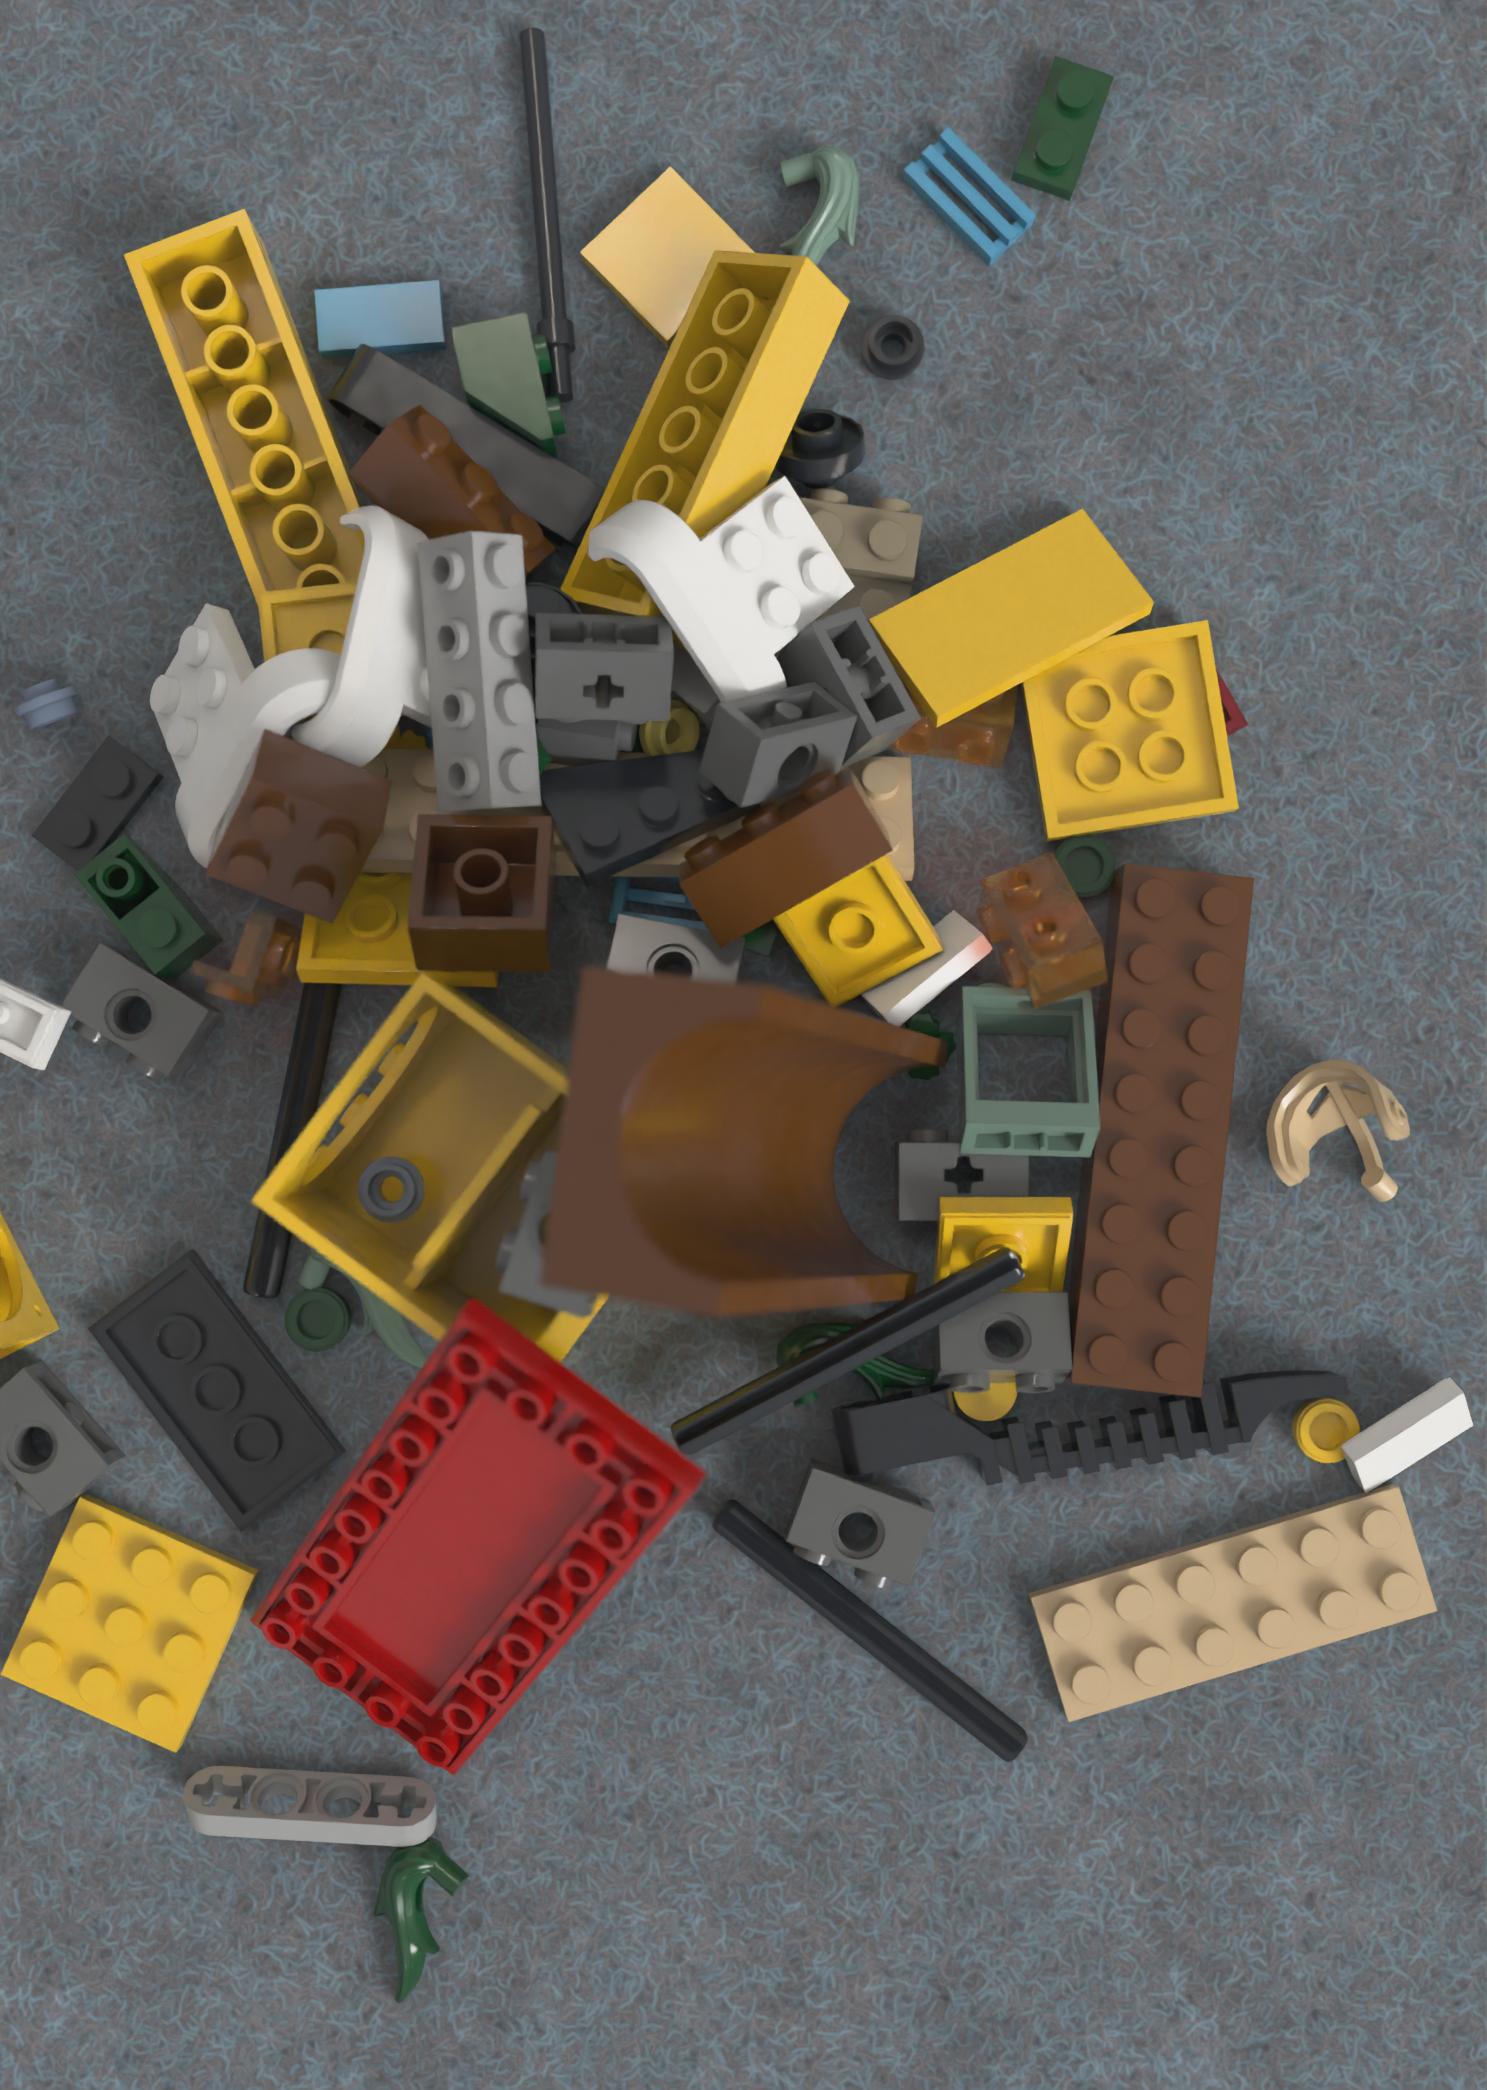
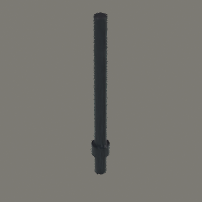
[520,28,576,403]

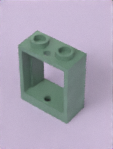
[956,983,1100,1157]

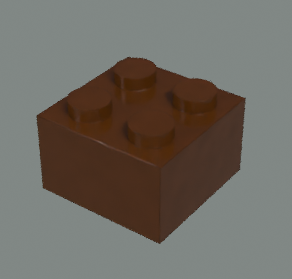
[205,729,392,924]
[407,814,556,972]

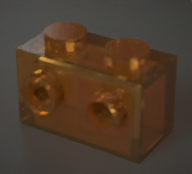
[977,852,1108,1009]

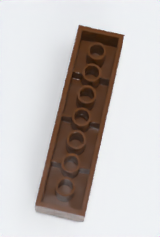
[1066,864,1254,1397]

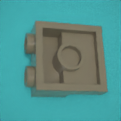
[798,488,923,635]

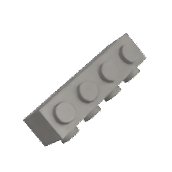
[418,531,541,812]

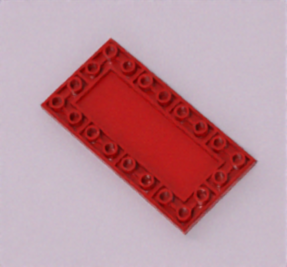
[250,1297,707,1775]

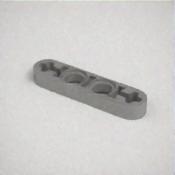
[183,1766,437,1847]

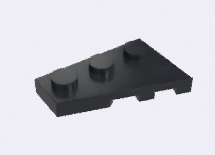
[539,749,760,887]

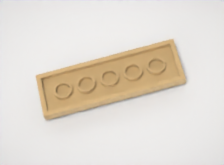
[1028,1483,1437,1722]

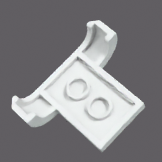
[588,476,855,703]
[291,506,432,768]
[149,603,341,869]

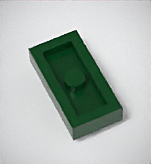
[1011,56,1114,201]

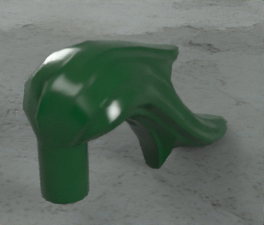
[776,1323,934,1407]
[373,1836,470,2003]

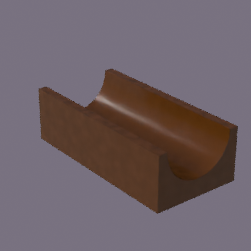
[539,966,948,1317]

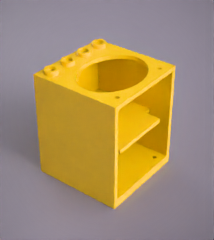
[252,972,608,1362]

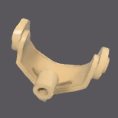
[1266,1059,1410,1202]

